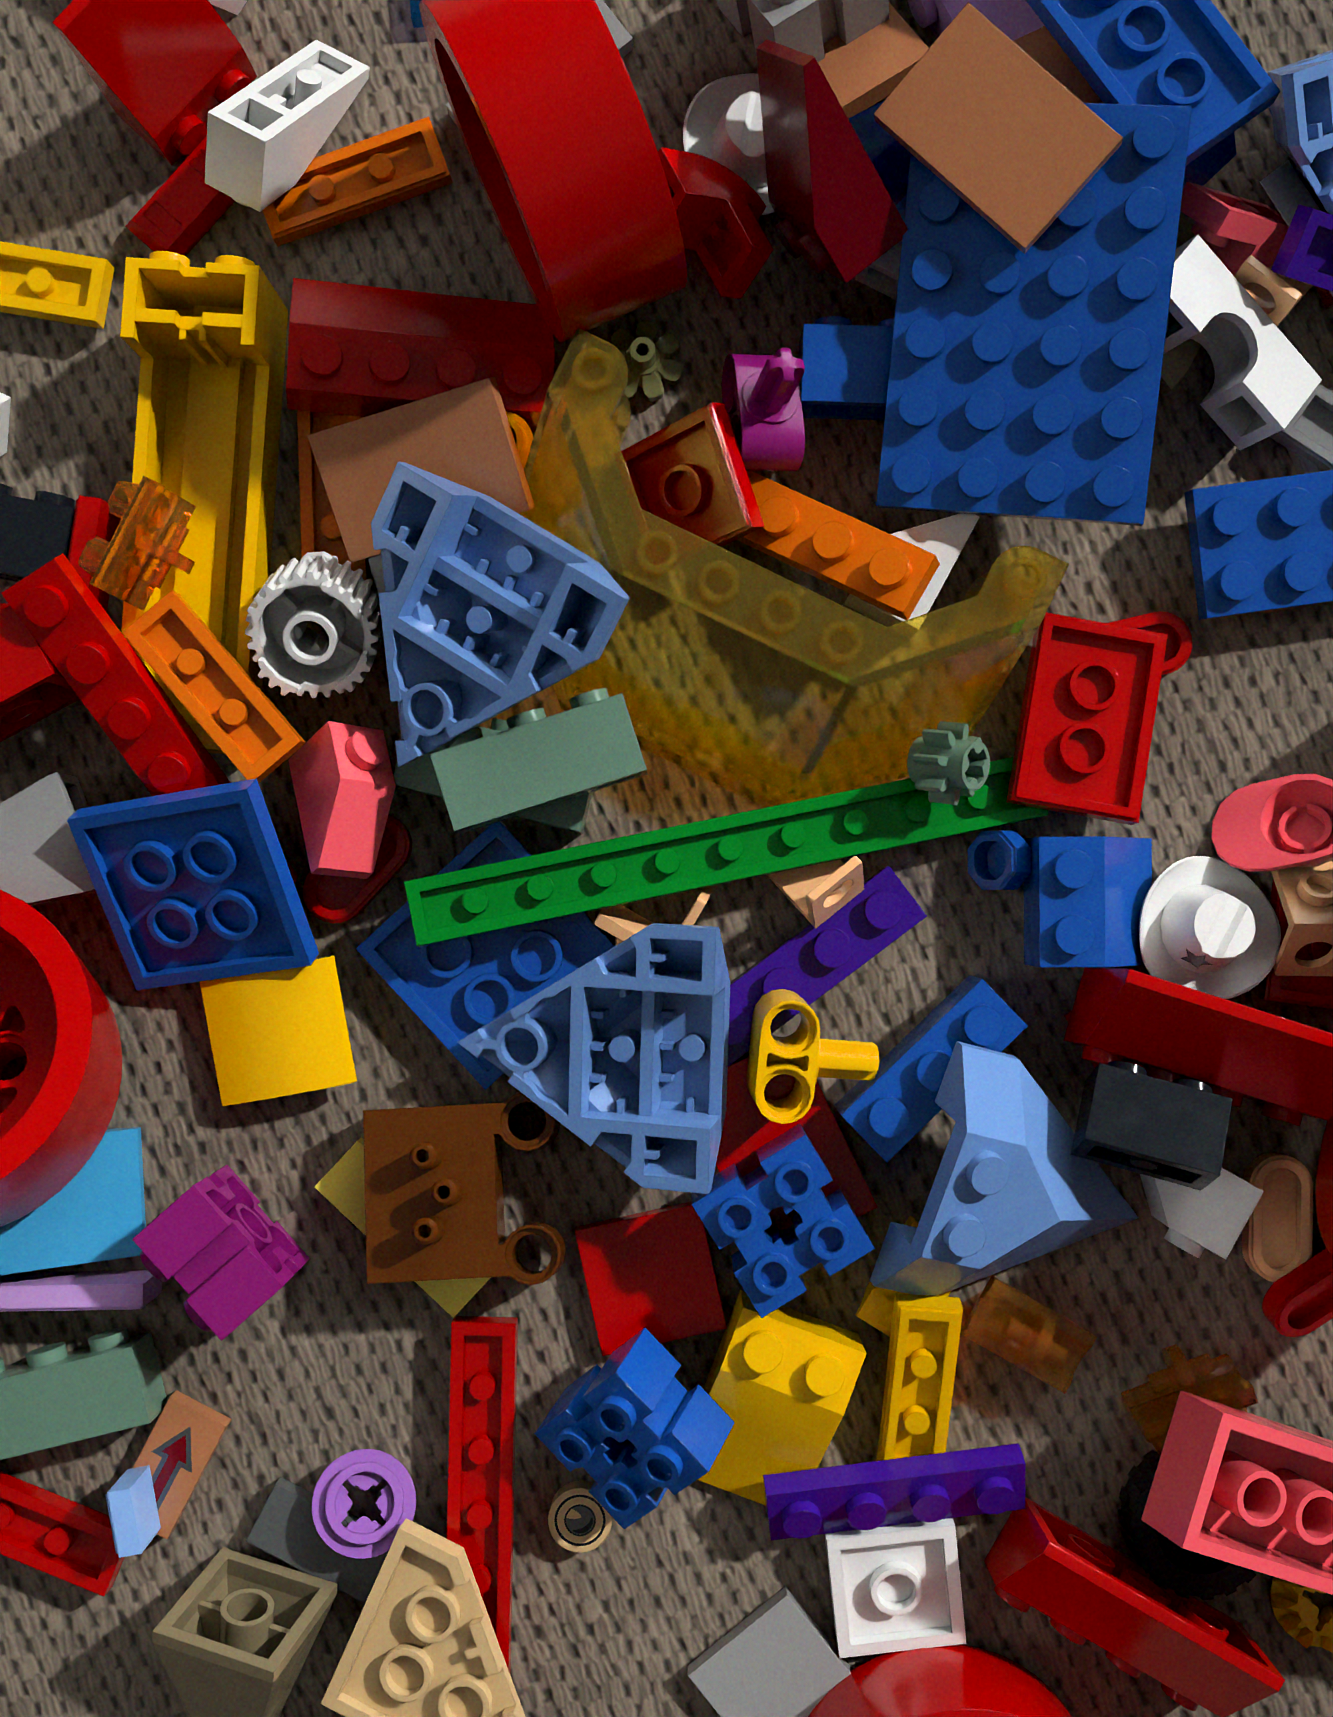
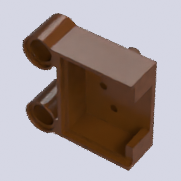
[363,1093,566,1285]

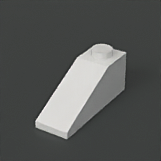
[205,40,370,212]

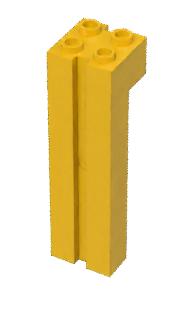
[120,251,288,754]

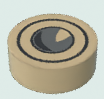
[548,1481,612,1553]

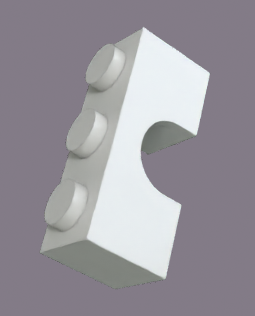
[1164,234,1322,450]

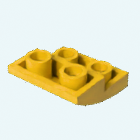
[199,956,357,1106]

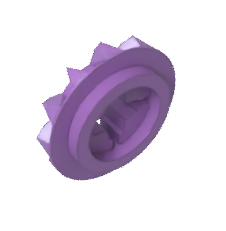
[312,1449,416,1559]

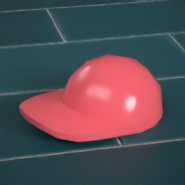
[1211,774,1333,872]

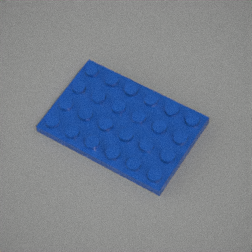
[876,103,1192,526]

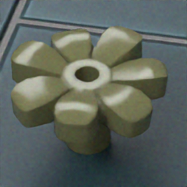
[603,320,683,402]

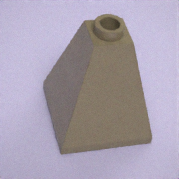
[152,1547,338,1717]

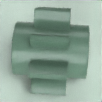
[907,721,990,805]

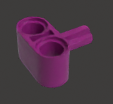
[721,348,805,471]

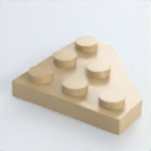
[321,1518,525,1717]

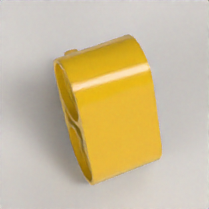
[747,989,879,1124]

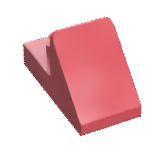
[1180,182,1289,275]

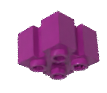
[132,1165,310,1341]

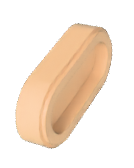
[1242,1152,1313,1282]

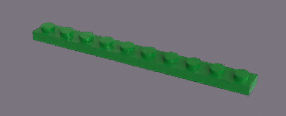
[404,757,1049,947]

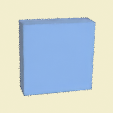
[105,1465,161,1558]

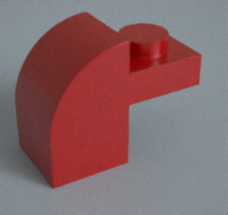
[658,147,774,299]

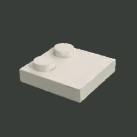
[825,1518,967,1658]

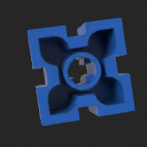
[691,1123,875,1318]
[534,1327,735,1529]

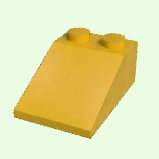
[698,1290,867,1506]

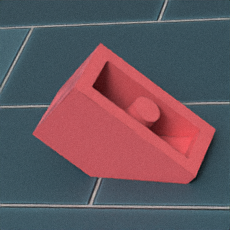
[288,721,396,879]

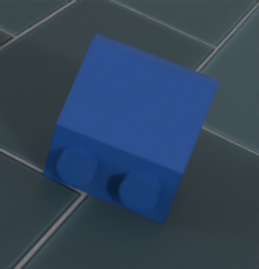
[1024,836,1152,967]

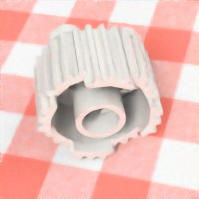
[245,551,384,698]

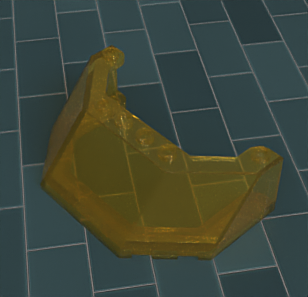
[518,328,1069,808]

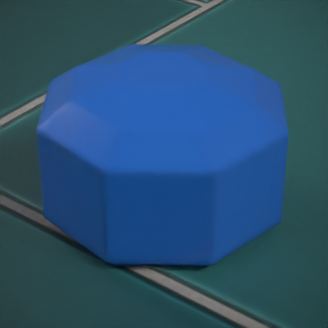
[967,830,1031,890]

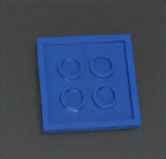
[67,778,319,990]
[356,821,615,1090]

